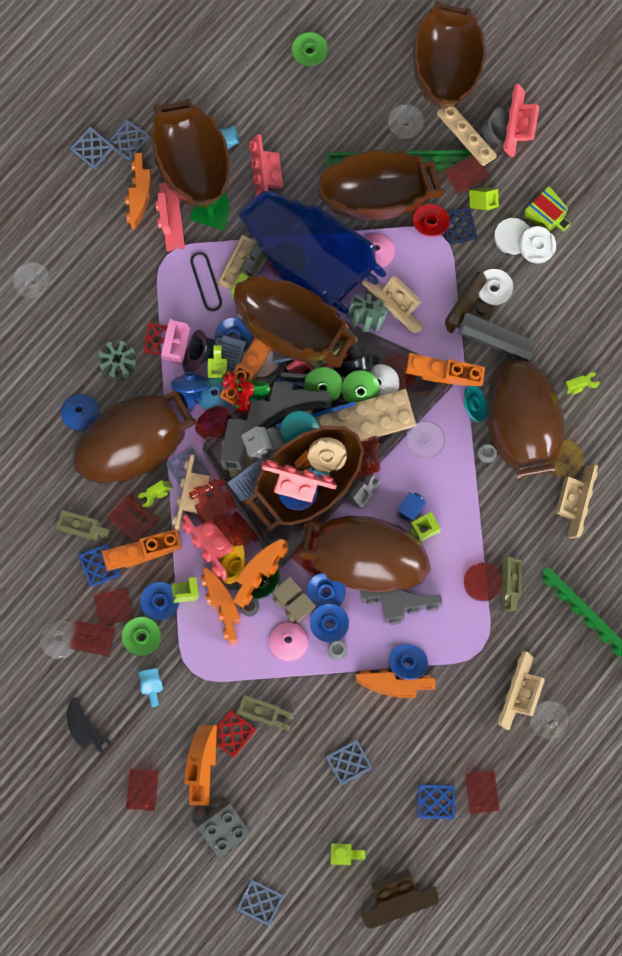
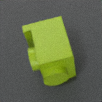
[409,512,441,541]

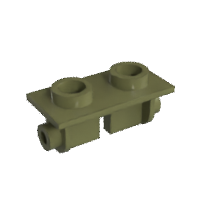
[239,242,273,277]

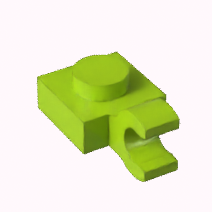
[208,345,228,378]
[564,372,600,394]
[138,480,173,507]
[331,844,366,865]

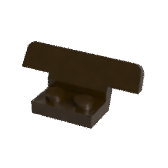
[445,271,495,334]
[361,869,439,929]

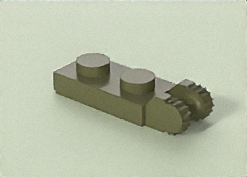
[237,695,295,731]

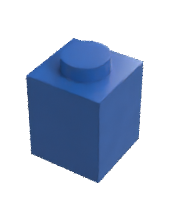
[397,492,426,524]

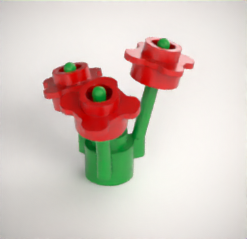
[221,371,270,416]

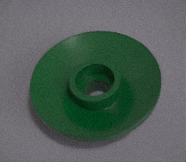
[251,569,280,599]

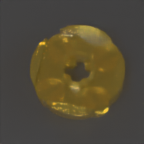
[545,440,584,479]

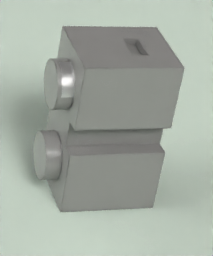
[241,426,284,459]

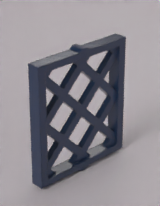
[445,207,478,244]

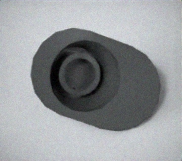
[481,108,509,144]

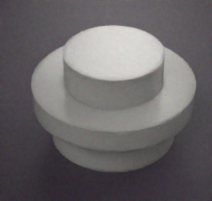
[478,444,497,463]
[328,640,347,660]

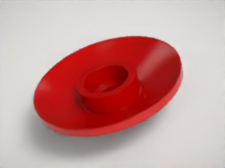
[413,204,450,237]

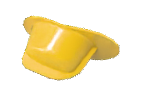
[219,538,248,584]

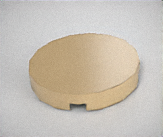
[308,437,347,473]

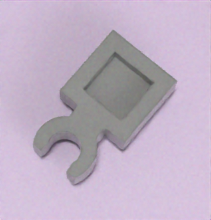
[348,473,380,509]

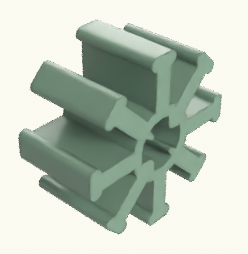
[346,294,388,332]
[98,340,137,382]

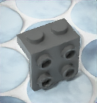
[192,796,249,856]

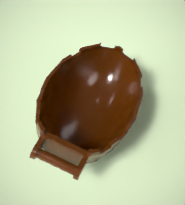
[413,0,486,108]
[151,99,230,208]
[318,150,445,220]
[234,276,356,367]
[486,359,564,480]
[73,390,197,484]
[244,426,364,532]
[299,516,431,593]

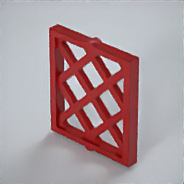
[143,323,168,356]
[216,710,256,758]

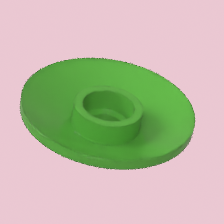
[292,32,328,66]
[304,367,342,402]
[341,370,380,403]
[122,617,161,656]

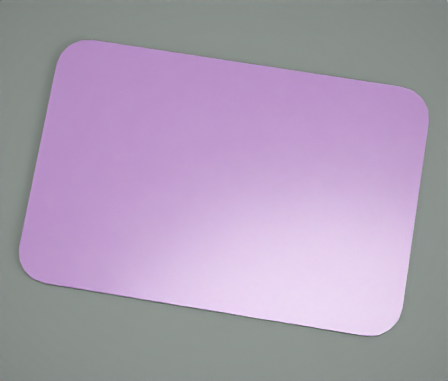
[157,226,491,682]

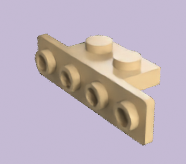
[437,106,497,166]
[362,276,424,333]
[173,454,210,532]
[556,464,598,539]
[498,651,545,730]

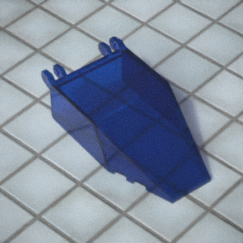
[238,190,386,318]

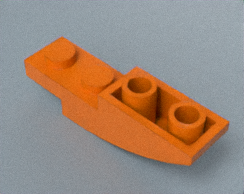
[126,153,152,229]
[219,337,271,406]
[405,353,485,386]
[101,529,182,571]
[233,539,288,608]
[201,568,241,645]
[356,669,436,698]
[184,725,217,806]

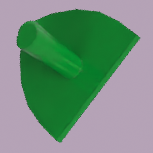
[189,192,229,231]

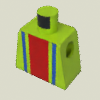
[524,186,571,232]

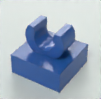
[181,392,202,412]

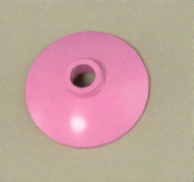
[358,233,395,269]
[269,622,308,661]

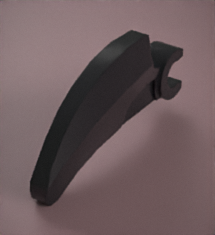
[67,698,111,753]

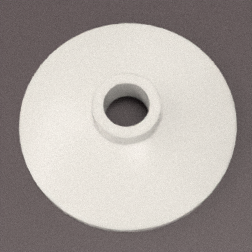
[479,269,513,305]
[363,364,399,396]

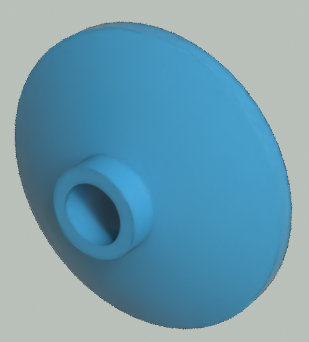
[198,378,231,413]

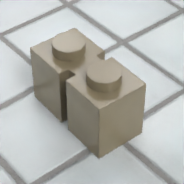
[272,577,316,624]

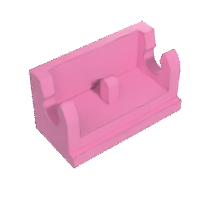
[161,319,191,364]

